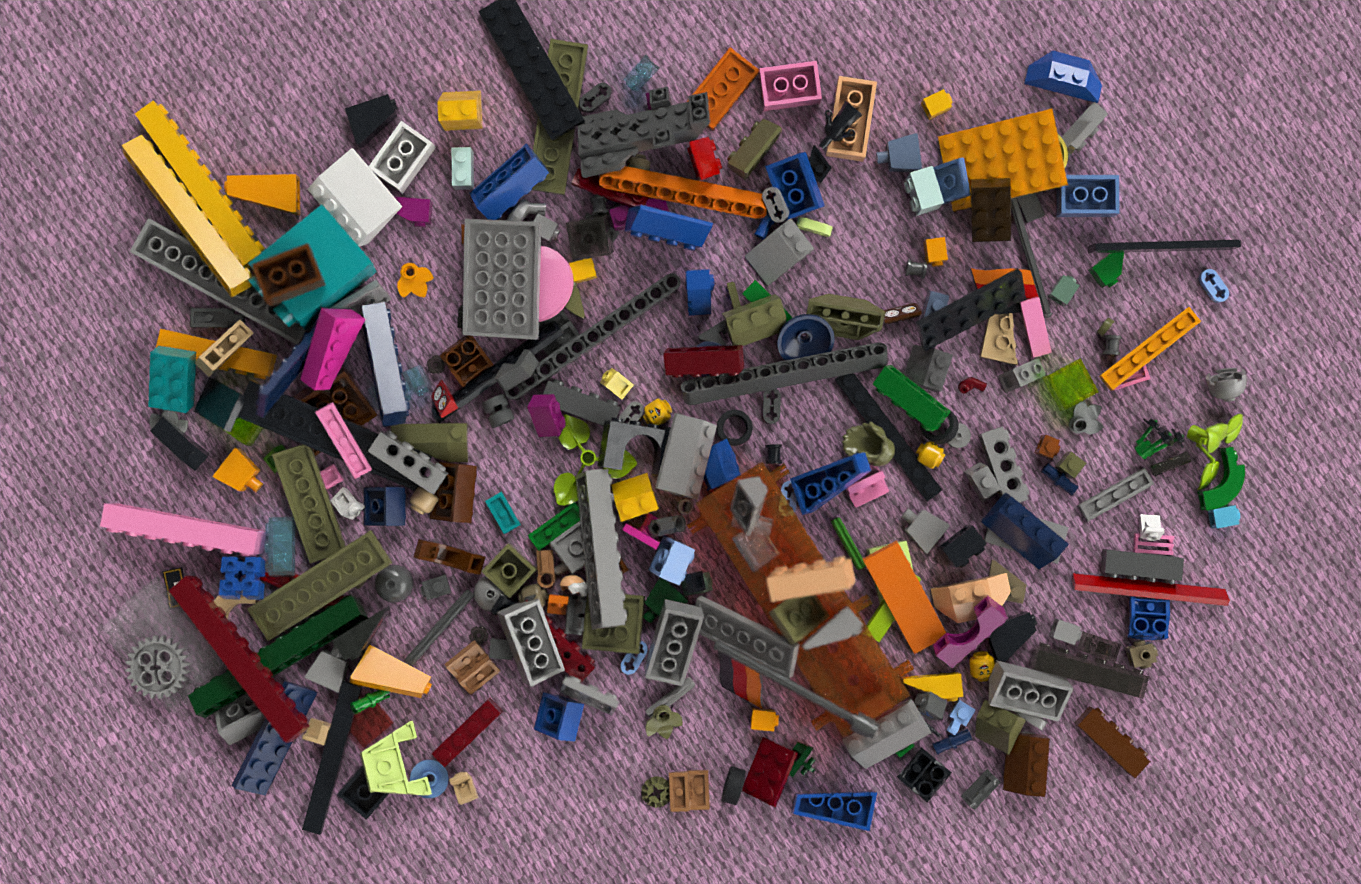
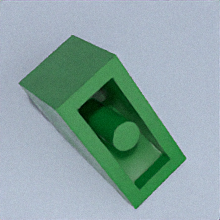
[1088,253,1124,288]

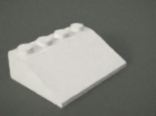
[307,148,402,247]

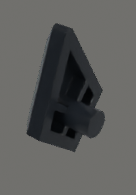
[809,145,832,184]

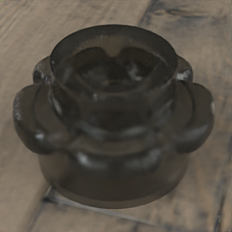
[427,355,446,374]
[469,626,488,645]

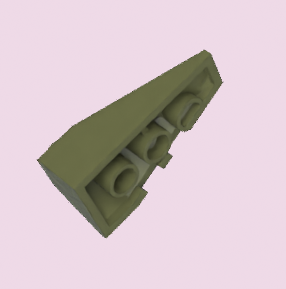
[391,423,468,462]

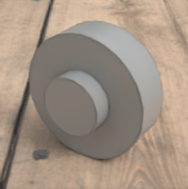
[946,423,971,448]

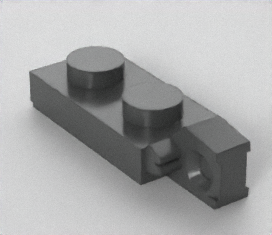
[190,308,245,328]

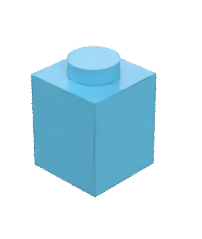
[1208,505,1240,529]

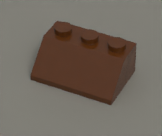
[430,462,477,523]
[1002,733,1050,797]

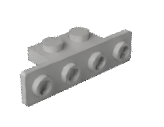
[1061,102,1108,158]

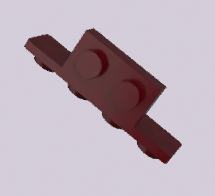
[571,168,649,207]

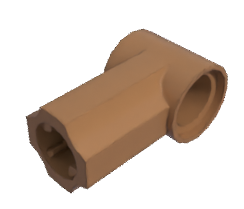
[536,550,556,588]

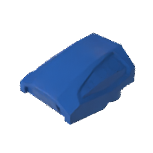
[703,438,741,491]
[1127,596,1170,640]

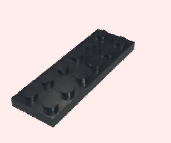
[916,268,1026,351]

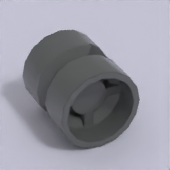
[481,394,515,428]

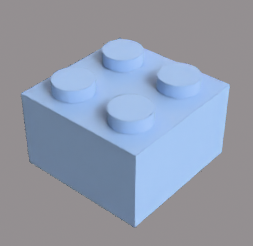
[648,535,695,585]

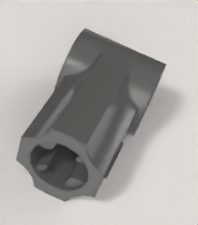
[648,515,686,537]

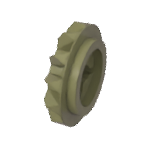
[641,776,670,808]

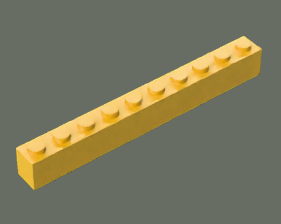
[135,100,265,270]
[122,135,252,298]

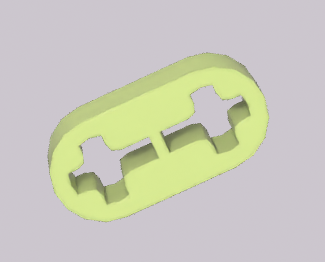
[796,217,833,237]

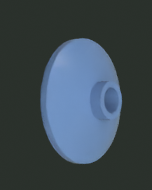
[410,759,449,799]

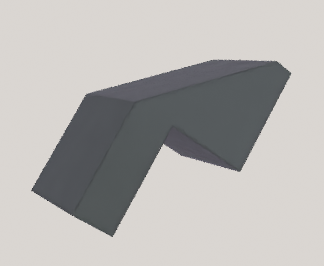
[495,350,539,391]

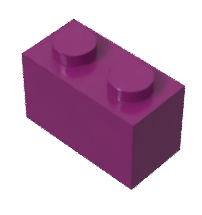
[527,394,566,437]

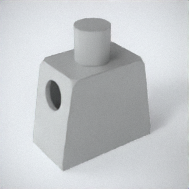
[964,462,1001,503]
[901,508,950,554]
[305,645,350,692]

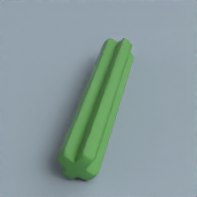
[831,517,866,570]

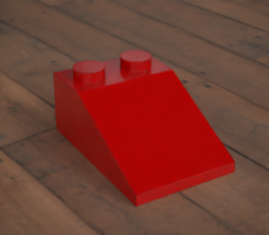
[686,136,722,181]

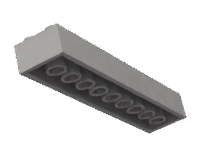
[129,218,313,345]

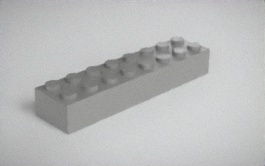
[575,469,627,630]

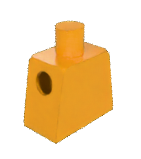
[213,447,263,492]

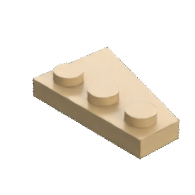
[979,313,1018,365]

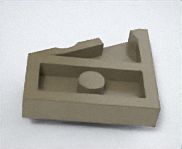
[988,560,1027,604]

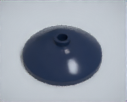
[777,314,835,361]

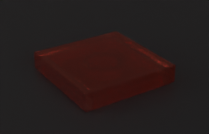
[350,703,394,748]

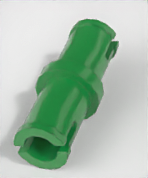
[350,690,390,715]

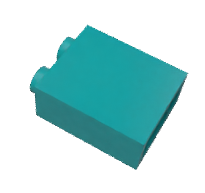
[248,205,377,330]

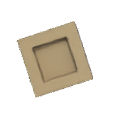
[302,718,331,745]

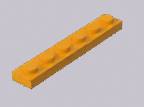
[1099,307,1201,391]

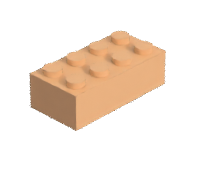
[826,76,877,162]
[767,556,855,602]

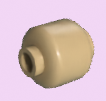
[410,486,438,515]

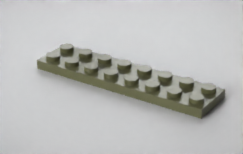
[532,39,589,196]
[247,530,392,641]

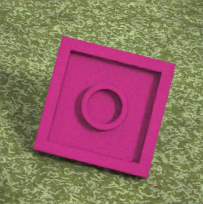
[623,513,661,549]

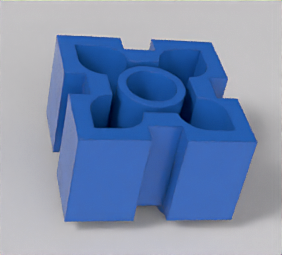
[219,557,266,600]

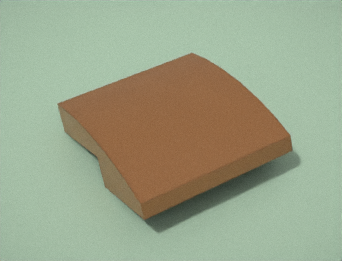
[445,640,500,695]
[669,770,710,812]

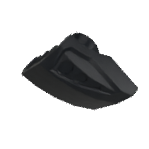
[897,747,952,803]

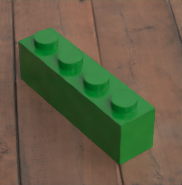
[872,365,951,431]

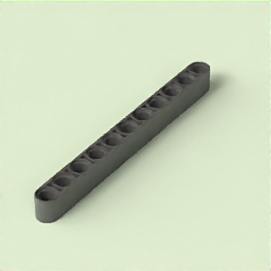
[505,273,681,400]
[681,342,888,405]

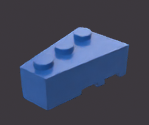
[686,269,714,316]

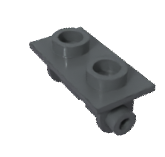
[565,595,587,635]
[960,769,1001,810]

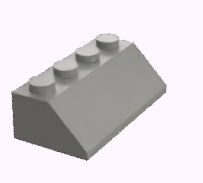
[655,413,717,500]
[497,599,565,686]
[989,661,1074,722]
[842,699,932,769]

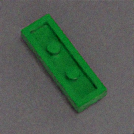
[528,502,580,551]

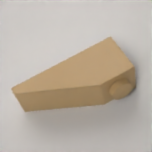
[195,320,254,377]

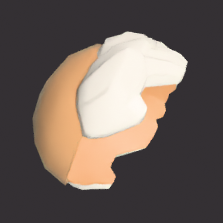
[560,575,588,597]

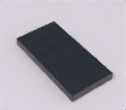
[194,377,246,432]

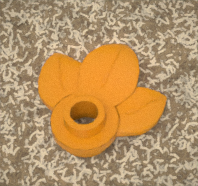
[397,263,434,298]

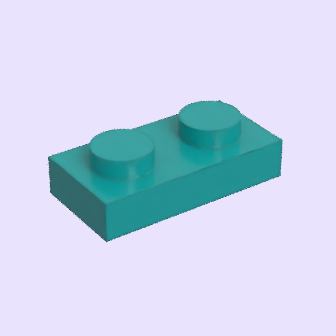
[485,491,521,534]

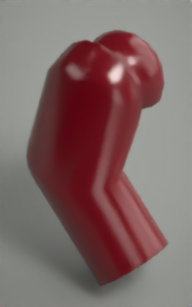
[958,377,987,394]

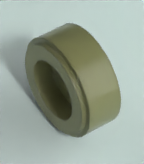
[1097,317,1115,337]

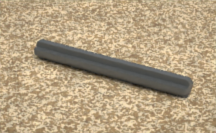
[405,589,474,666]

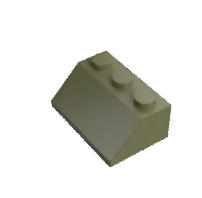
[727,118,782,180]
[722,294,787,346]

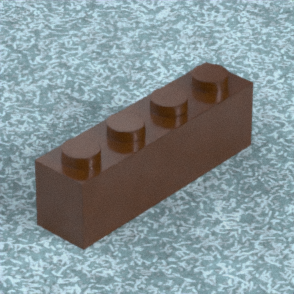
[1074,706,1151,778]

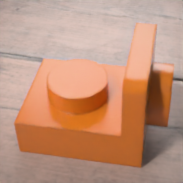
[547,594,569,615]

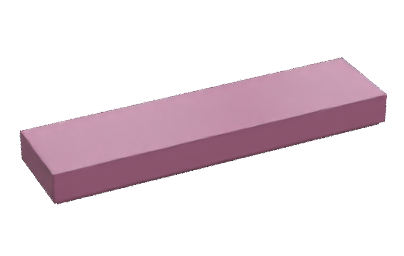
[315,402,372,479]

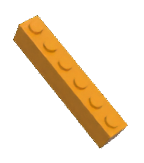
[156,329,277,380]

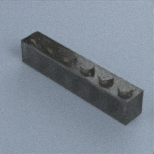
[1027,642,1149,699]

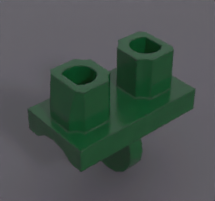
[789,741,816,778]

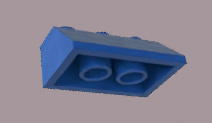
[765,152,825,221]

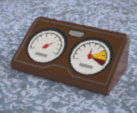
[883,303,922,325]

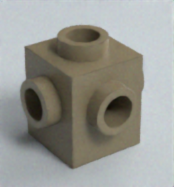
[1125,639,1158,669]

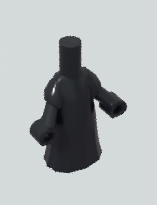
[819,101,863,150]

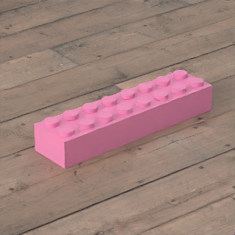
[100,503,267,557]

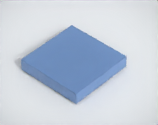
[933,158,971,205]

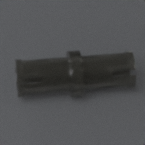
[1150,451,1191,477]

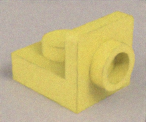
[600,368,633,400]

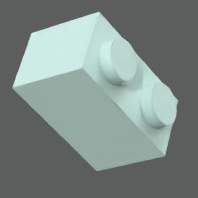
[451,147,474,190]

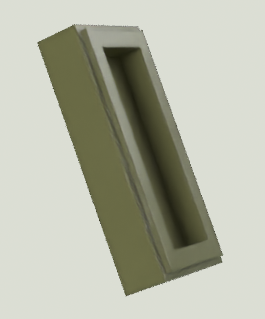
[726,282,741,309]

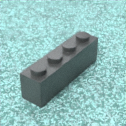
[543,379,621,426]
[1100,549,1184,584]

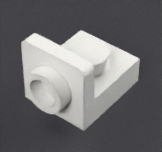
[330,487,365,520]
[1139,514,1164,541]

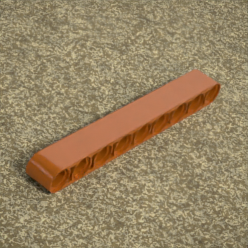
[599,166,767,219]

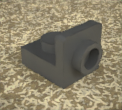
[420,574,452,600]

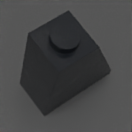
[345,94,398,148]
[987,611,1037,662]

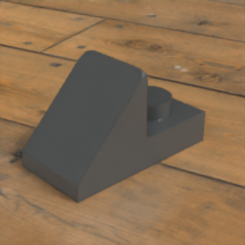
[698,320,727,346]

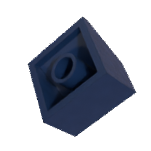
[364,487,406,526]

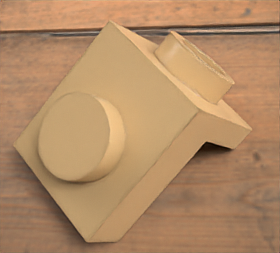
[449,772,479,805]

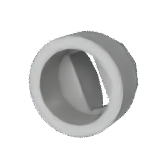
[677,499,693,514]

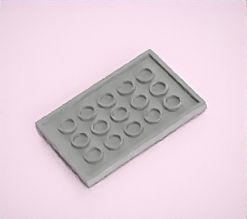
[462,219,541,340]

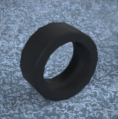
[716,409,753,446]
[920,411,959,444]
[721,766,746,805]

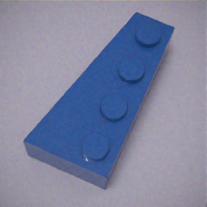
[790,452,871,515]
[791,791,877,831]

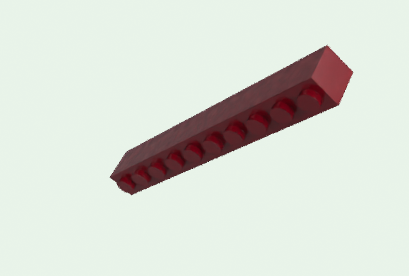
[169,576,310,743]

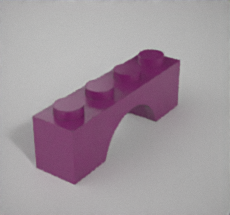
[933,595,1007,668]

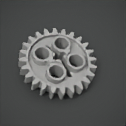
[125,635,190,699]

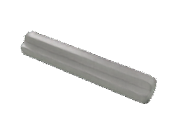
[646,677,695,718]

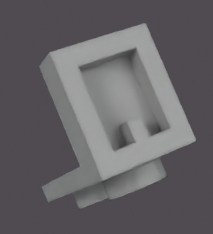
[998,358,1046,393]

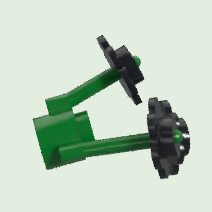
[1134,418,1185,459]

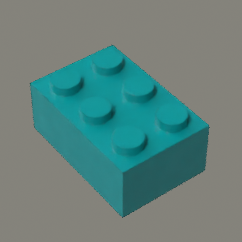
[148,346,196,413]

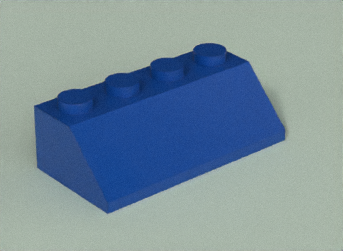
[470,143,549,220]
[624,205,713,251]

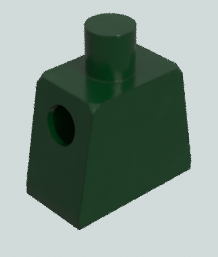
[643,577,689,623]

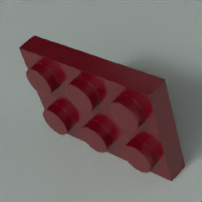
[742,737,798,807]

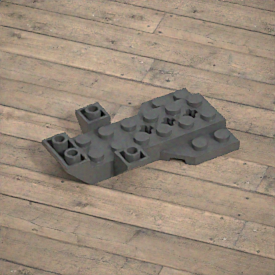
[578,87,710,178]

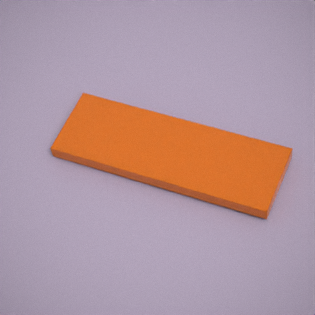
[863,540,946,654]

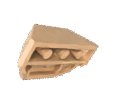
[931,573,1011,623]

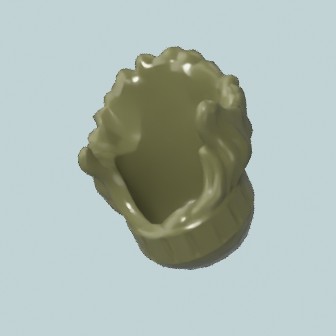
[842,422,895,467]

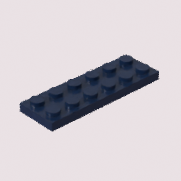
[256,320,318,418]
[231,681,318,796]

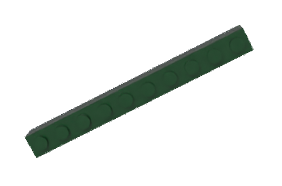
[188,595,368,718]

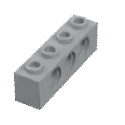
[978,426,1029,502]
[368,430,448,494]

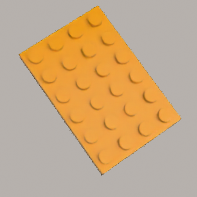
[938,108,1068,212]

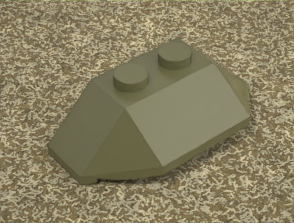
[806,293,885,340]

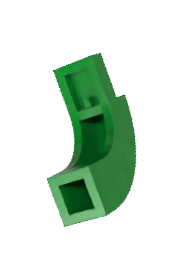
[1197,447,1245,511]

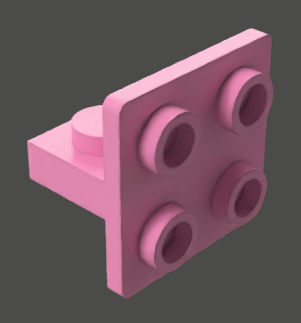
[846,463,889,507]

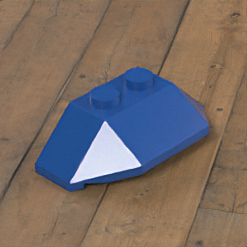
[1024,51,1102,103]

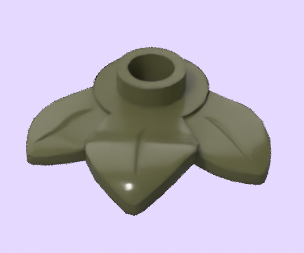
[645,705,683,739]

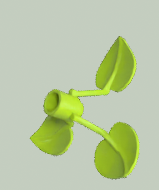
[1187,413,1243,490]
[554,414,637,505]

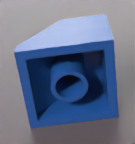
[534,692,584,742]

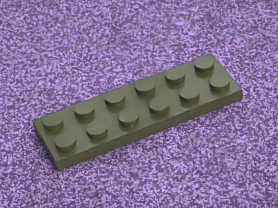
[272,444,346,563]

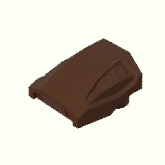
[439,335,494,387]

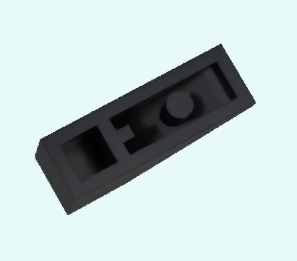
[150,416,209,471]

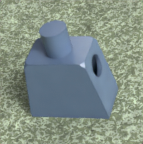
[876,133,922,173]
[920,290,949,319]

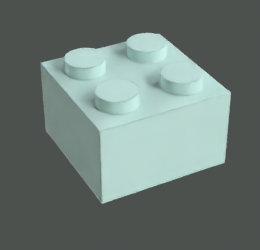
[904,166,944,215]

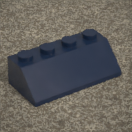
[980,492,1069,569]

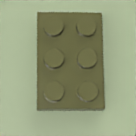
[769,595,830,646]

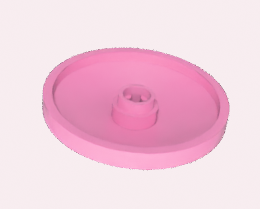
[539,246,574,322]

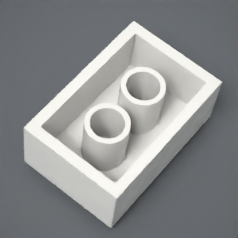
[369,121,436,194]

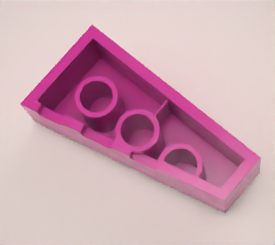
[300,309,365,390]

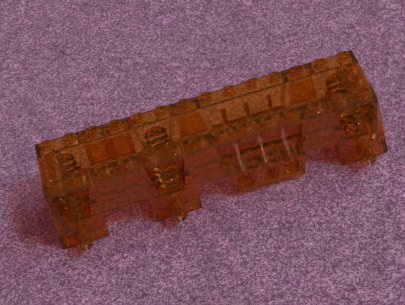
[686,462,914,738]

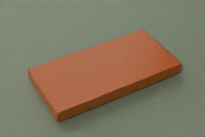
[687,47,759,131]

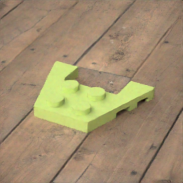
[360,721,432,796]

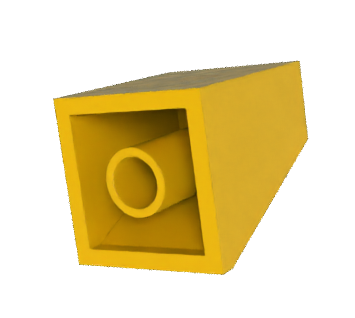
[437,90,483,131]
[611,473,659,522]

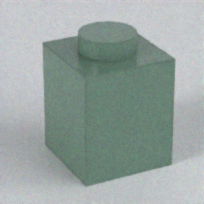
[1048,275,1080,307]

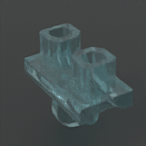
[623,55,660,92]

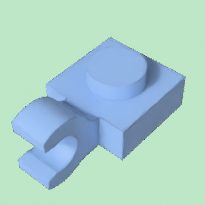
[947,699,975,735]

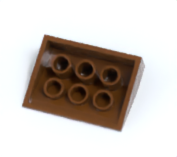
[293,364,378,456]

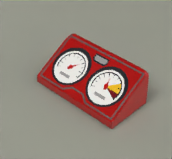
[431,379,458,418]

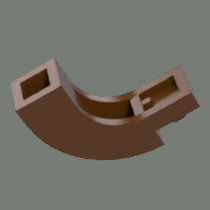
[413,539,486,575]

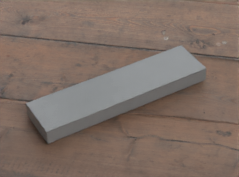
[1077,467,1154,522]

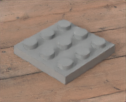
[560,676,620,716]

